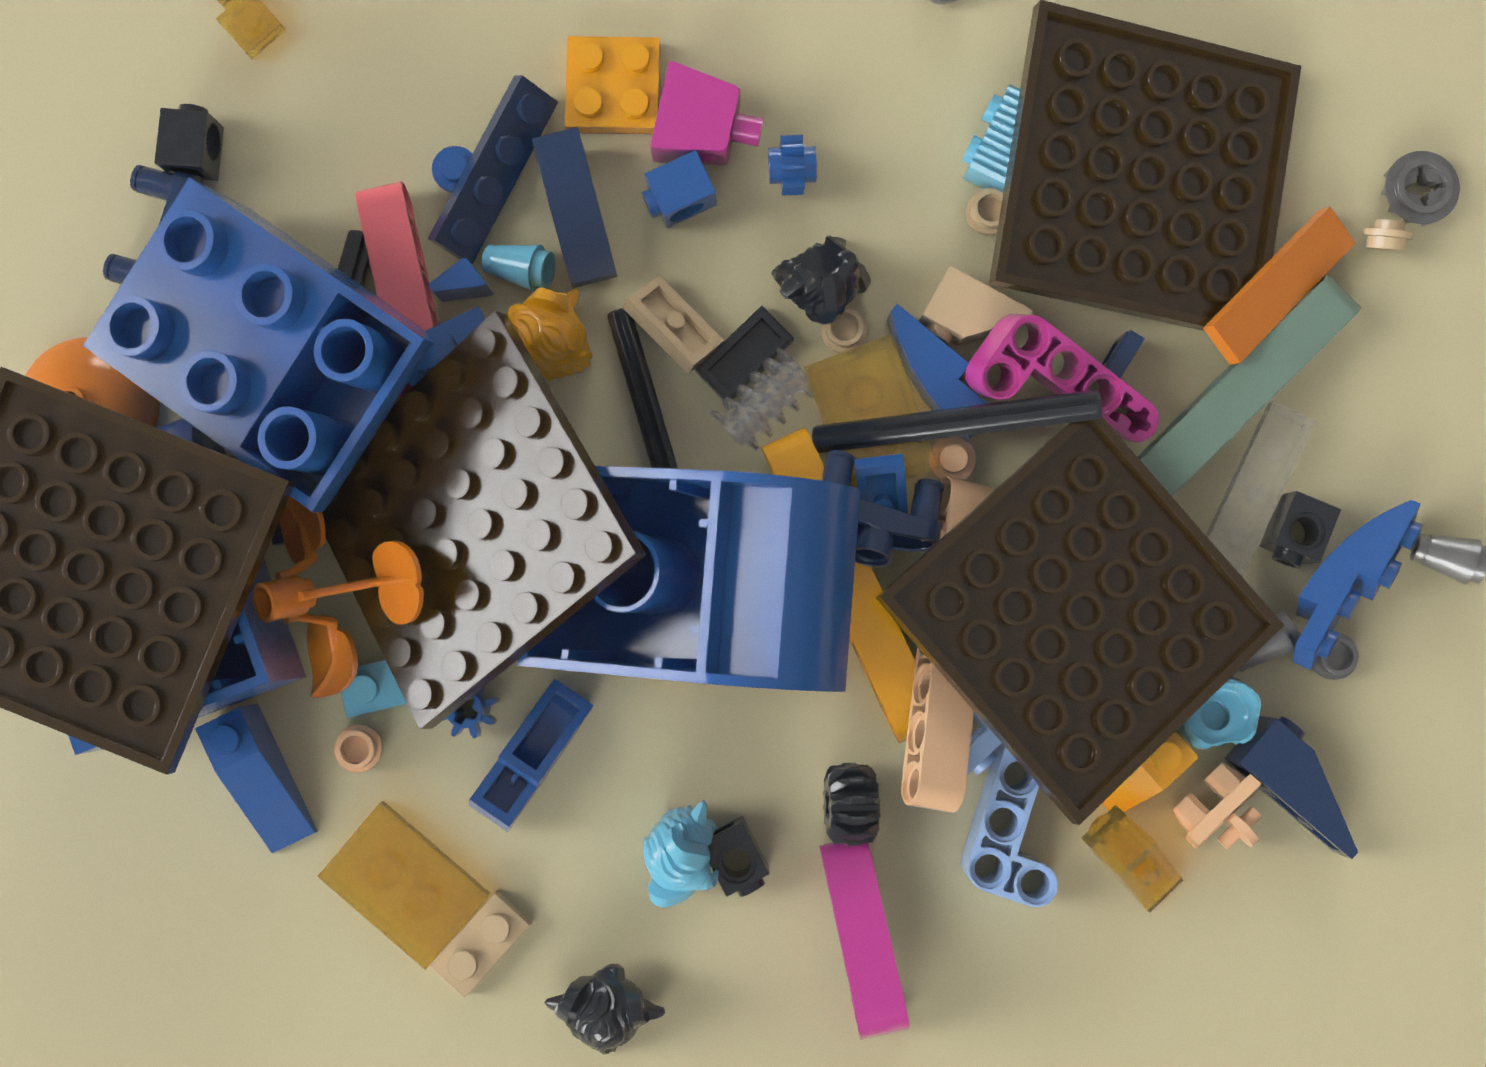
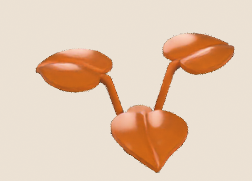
[253,496,424,698]

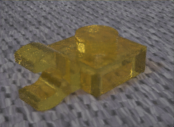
[216,0,286,59]

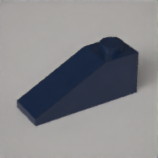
[1224,715,1358,859]

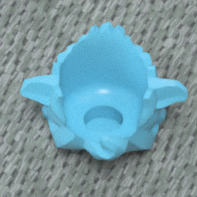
[643,800,719,908]

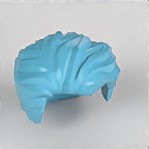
[1179,676,1261,749]

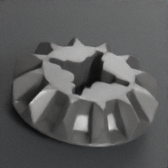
[1381,151,1460,227]

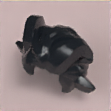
[771,235,871,325]
[544,963,665,1055]

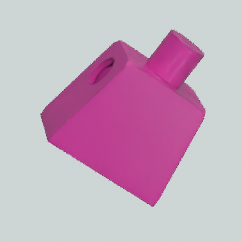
[650,61,764,165]

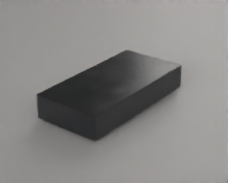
[695,306,795,405]

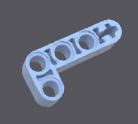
[961,743,1058,907]

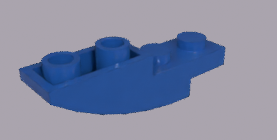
[1293,500,1423,670]

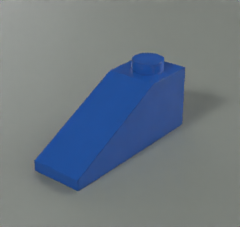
[195,704,317,853]

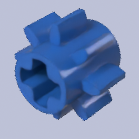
[768,135,817,195]
[444,686,499,739]

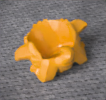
[507,288,593,381]

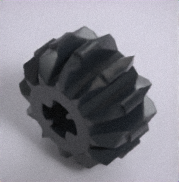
[823,762,881,846]

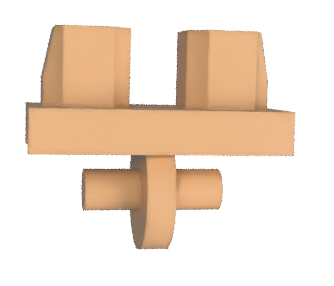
[1172,762,1262,850]

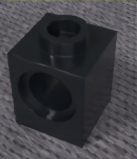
[154,104,224,181]
[1259,491,1341,569]
[708,815,770,897]

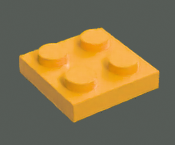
[565,36,661,134]

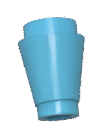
[482,244,555,292]

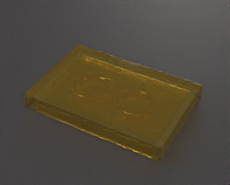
[804,334,940,488]
[317,801,490,970]

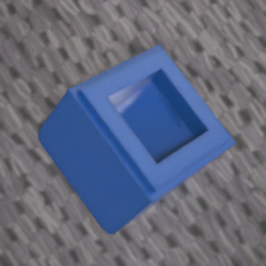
[428,258,494,302]

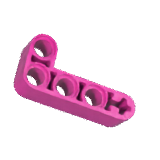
[965,314,1159,442]
[819,843,910,1040]

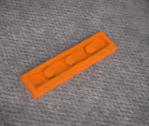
[1203,207,1356,365]

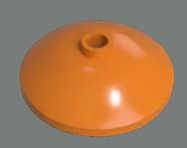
[25,337,160,427]

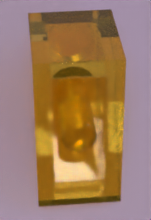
[1081,805,1183,913]

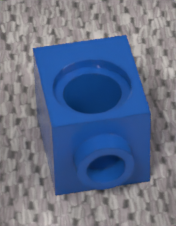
[641,150,717,228]

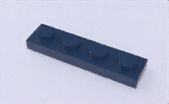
[428,75,558,264]

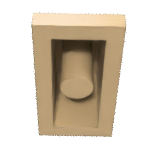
[919,265,1034,346]

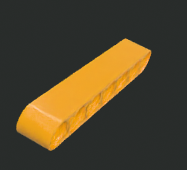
[761,427,915,744]

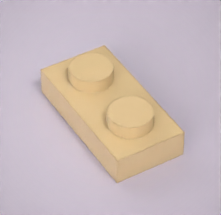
[623,275,724,374]
[430,890,532,998]

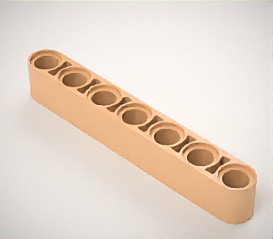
[901,476,994,813]

